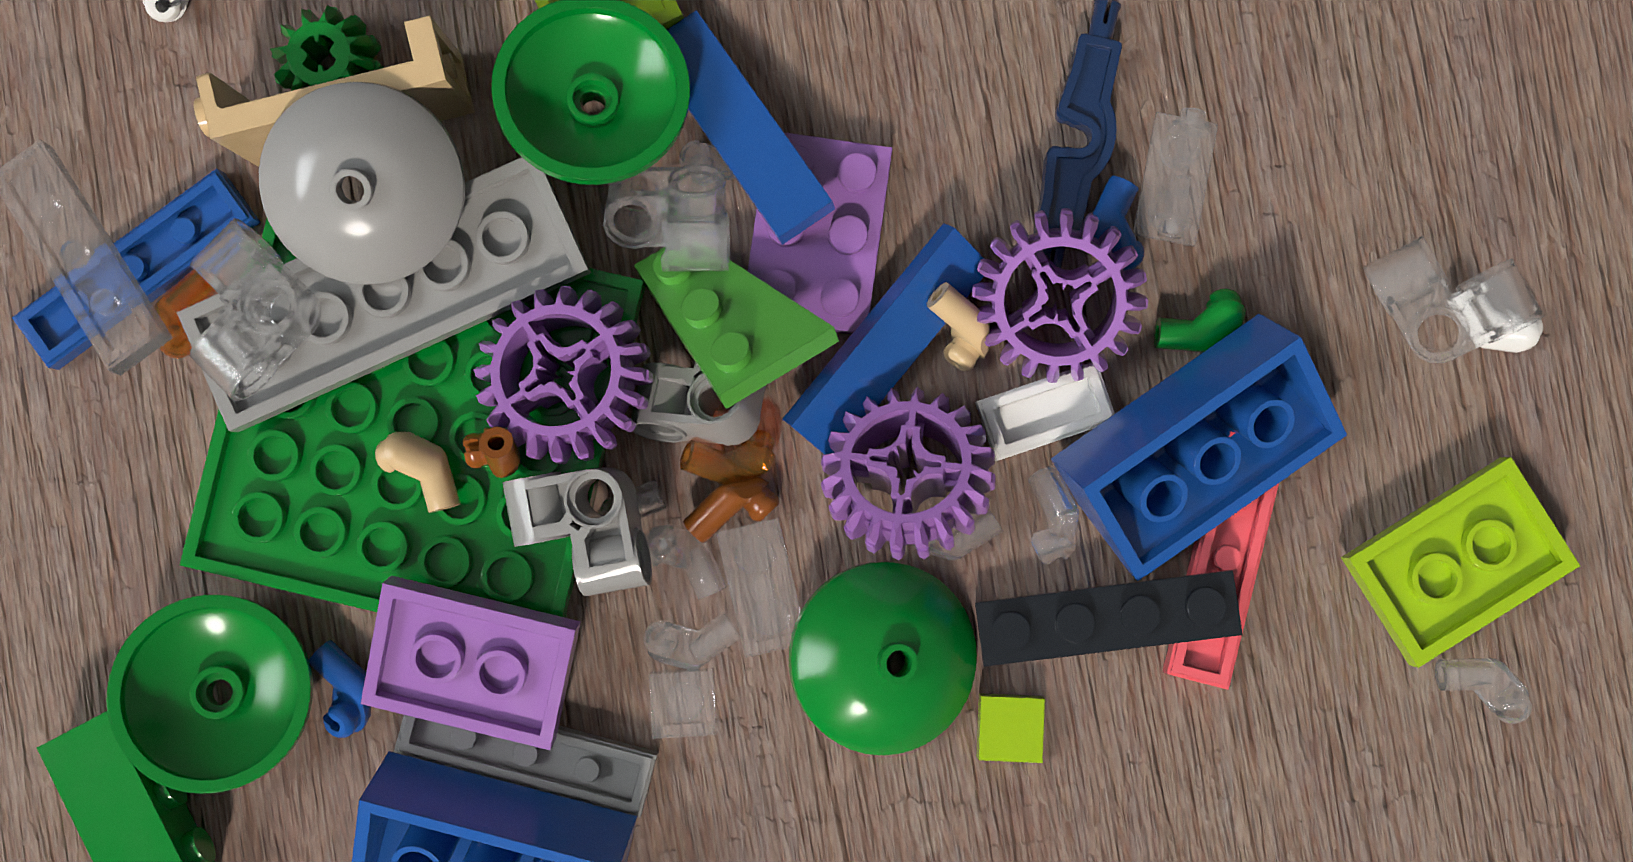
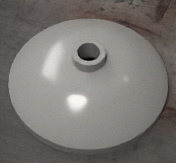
[259,82,465,284]

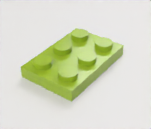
[1341,457,1580,668]

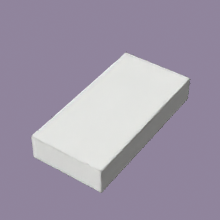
[975,362,1115,461]

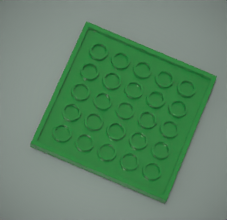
[179,218,646,618]

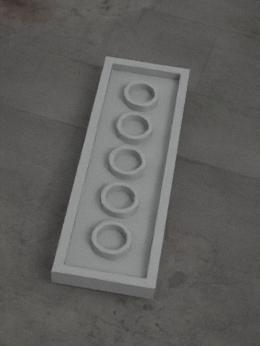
[177,157,591,432]

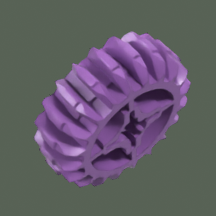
[972,208,1148,383]
[473,286,653,464]
[821,386,996,561]

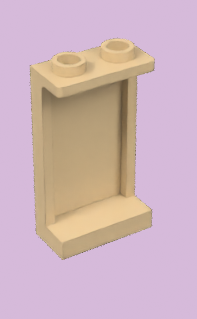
[194,16,475,167]

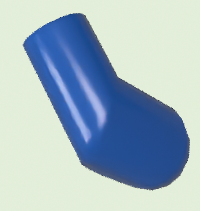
[1092,176,1144,271]
[309,640,371,738]

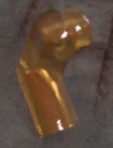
[154,265,221,359]

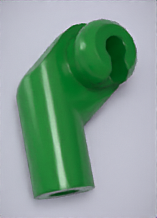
[1154,288,1246,352]

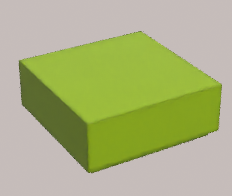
[976,693,1045,763]

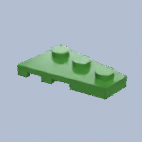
[634,233,839,409]

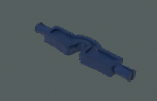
[1033,0,1122,278]

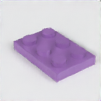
[748,133,892,335]
[361,575,581,750]

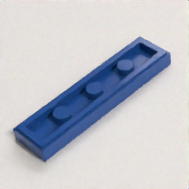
[667,10,835,245]
[12,168,261,370]
[782,223,984,455]

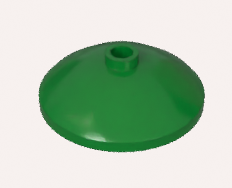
[491,0,690,185]
[789,562,977,755]
[106,595,313,794]

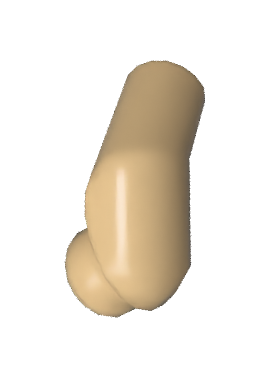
[927,282,989,371]
[375,432,461,513]

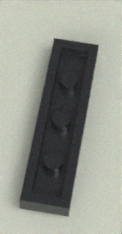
[975,570,1243,667]

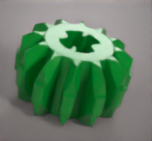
[270,5,384,91]

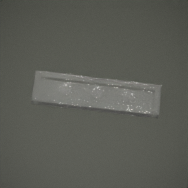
[0,139,173,376]

